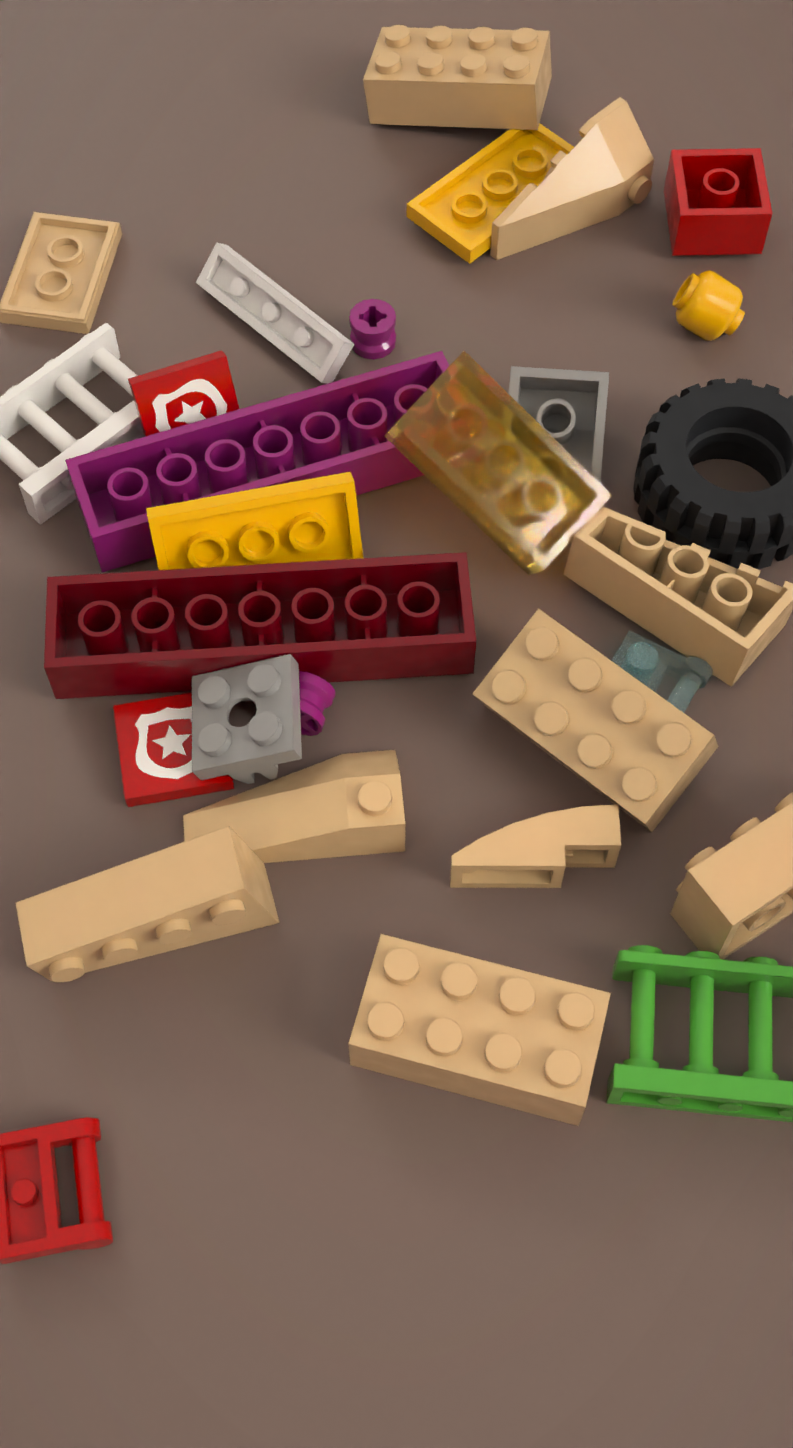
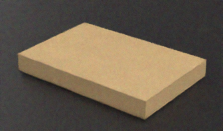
[0,212,122,334]

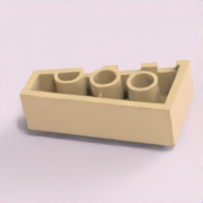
[563,507,793,687]
[16,826,280,982]

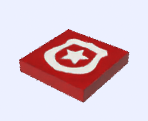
[128,350,240,436]
[113,692,235,807]

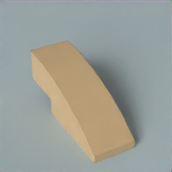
[450,804,621,888]

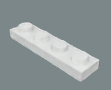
[196,242,354,384]

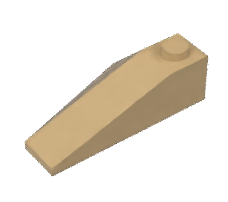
[490,97,654,260]
[183,750,405,863]

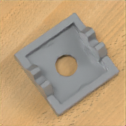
[192,654,302,784]

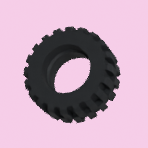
[633,378,793,569]

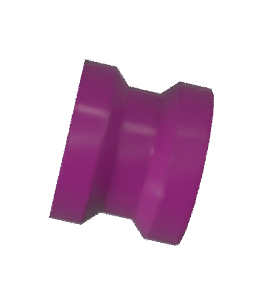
[349,299,396,360]
[299,671,336,736]

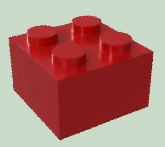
[664,148,773,256]

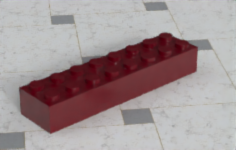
[44,552,476,699]

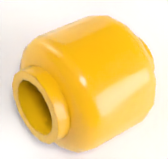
[672,270,745,341]

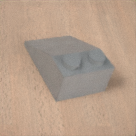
[499,366,609,520]

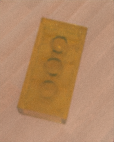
[385,351,612,576]

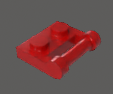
[0,1117,113,1264]

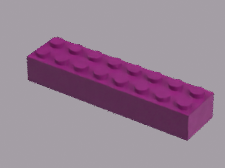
[65,351,478,573]

